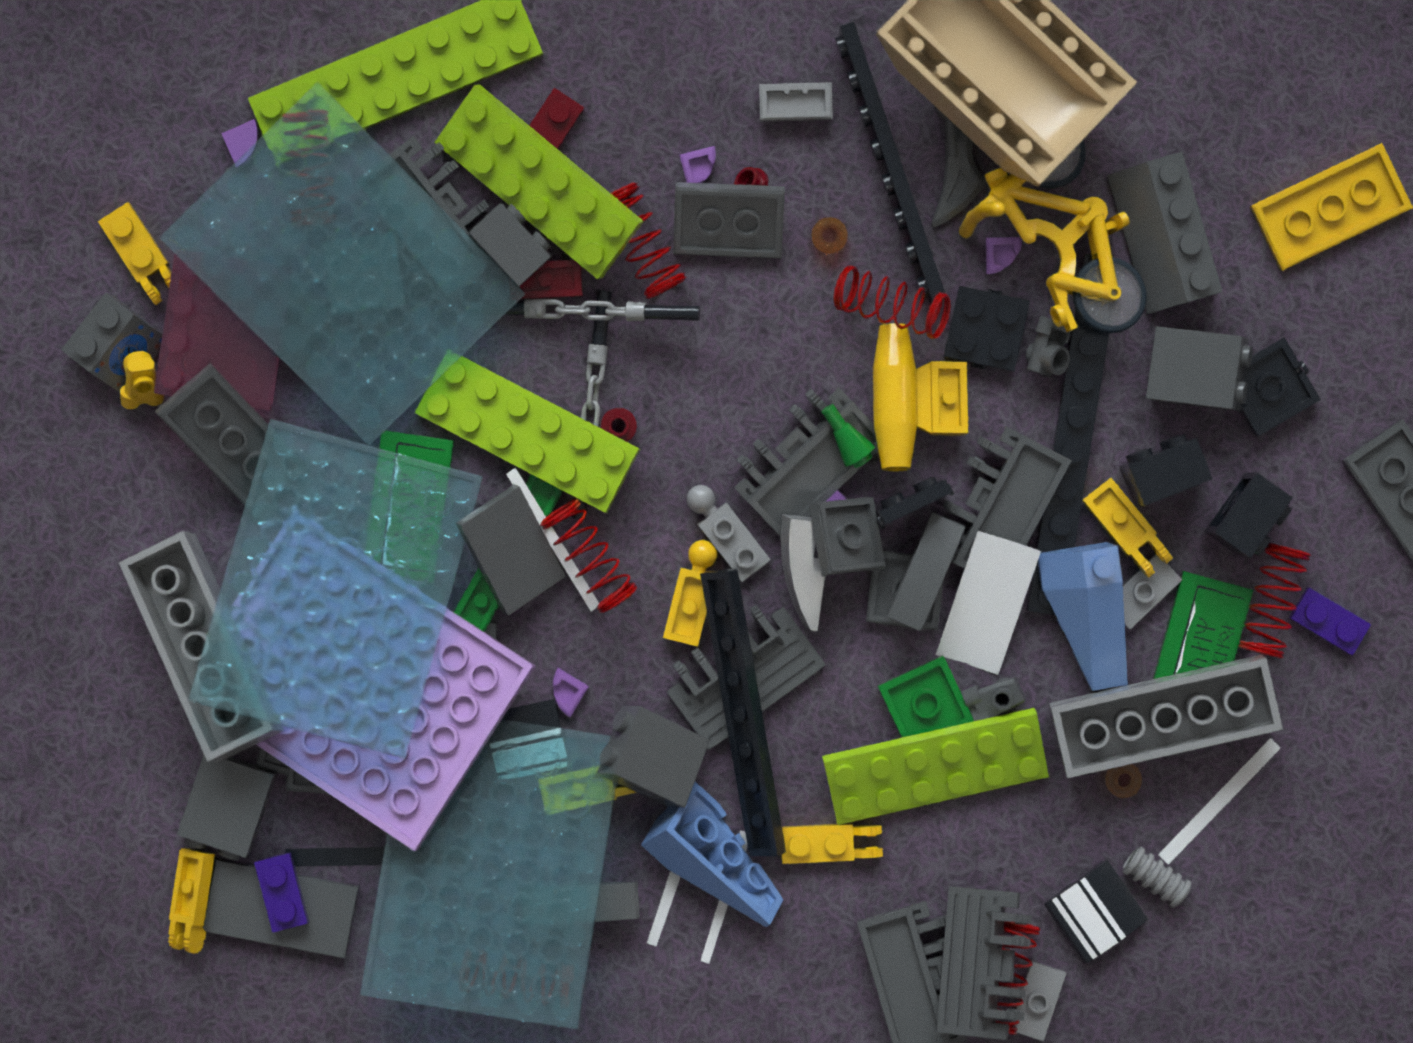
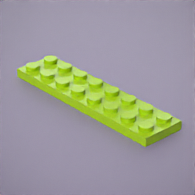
[248,0,544,166]

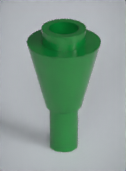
[821,404,875,468]

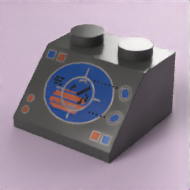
[61,292,170,392]

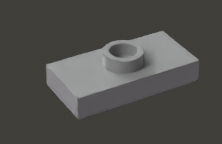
[759,82,833,122]
[1123,554,1182,629]
[1010,960,1066,1042]

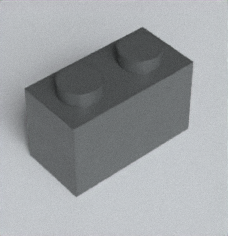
[469,203,551,287]

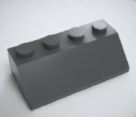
[1107,152,1223,314]

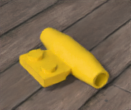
[873,323,968,472]

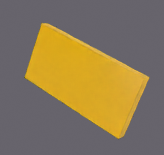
[1250,143,1413,271]

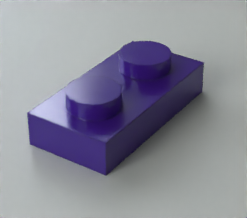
[1289,587,1371,656]
[254,852,309,933]

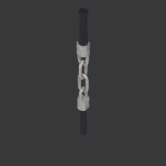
[572,290,612,520]
[471,299,700,322]

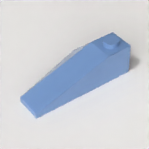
[1038,542,1128,691]
[641,782,784,927]

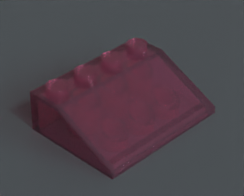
[154,249,293,411]

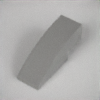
[780,514,825,631]

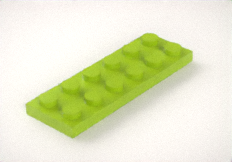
[434,84,644,279]
[415,349,640,513]
[822,708,1049,825]

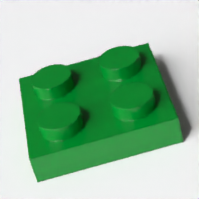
[878,655,974,738]

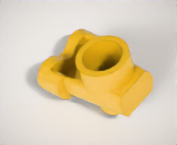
[120,351,164,409]

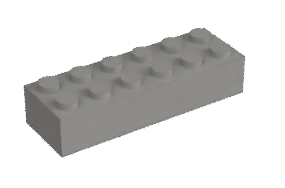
[119,531,284,762]
[1049,655,1283,778]

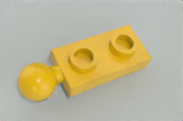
[663,540,717,647]

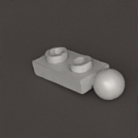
[686,485,771,582]

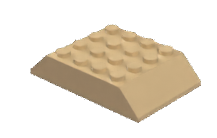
[876,0,1137,186]

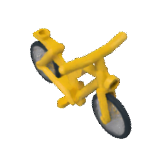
[959,140,1147,333]

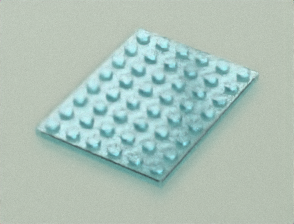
[159,82,525,445]
[189,419,483,759]
[360,720,617,1029]

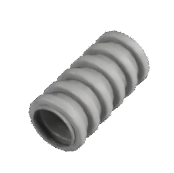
[1123,846,1191,908]

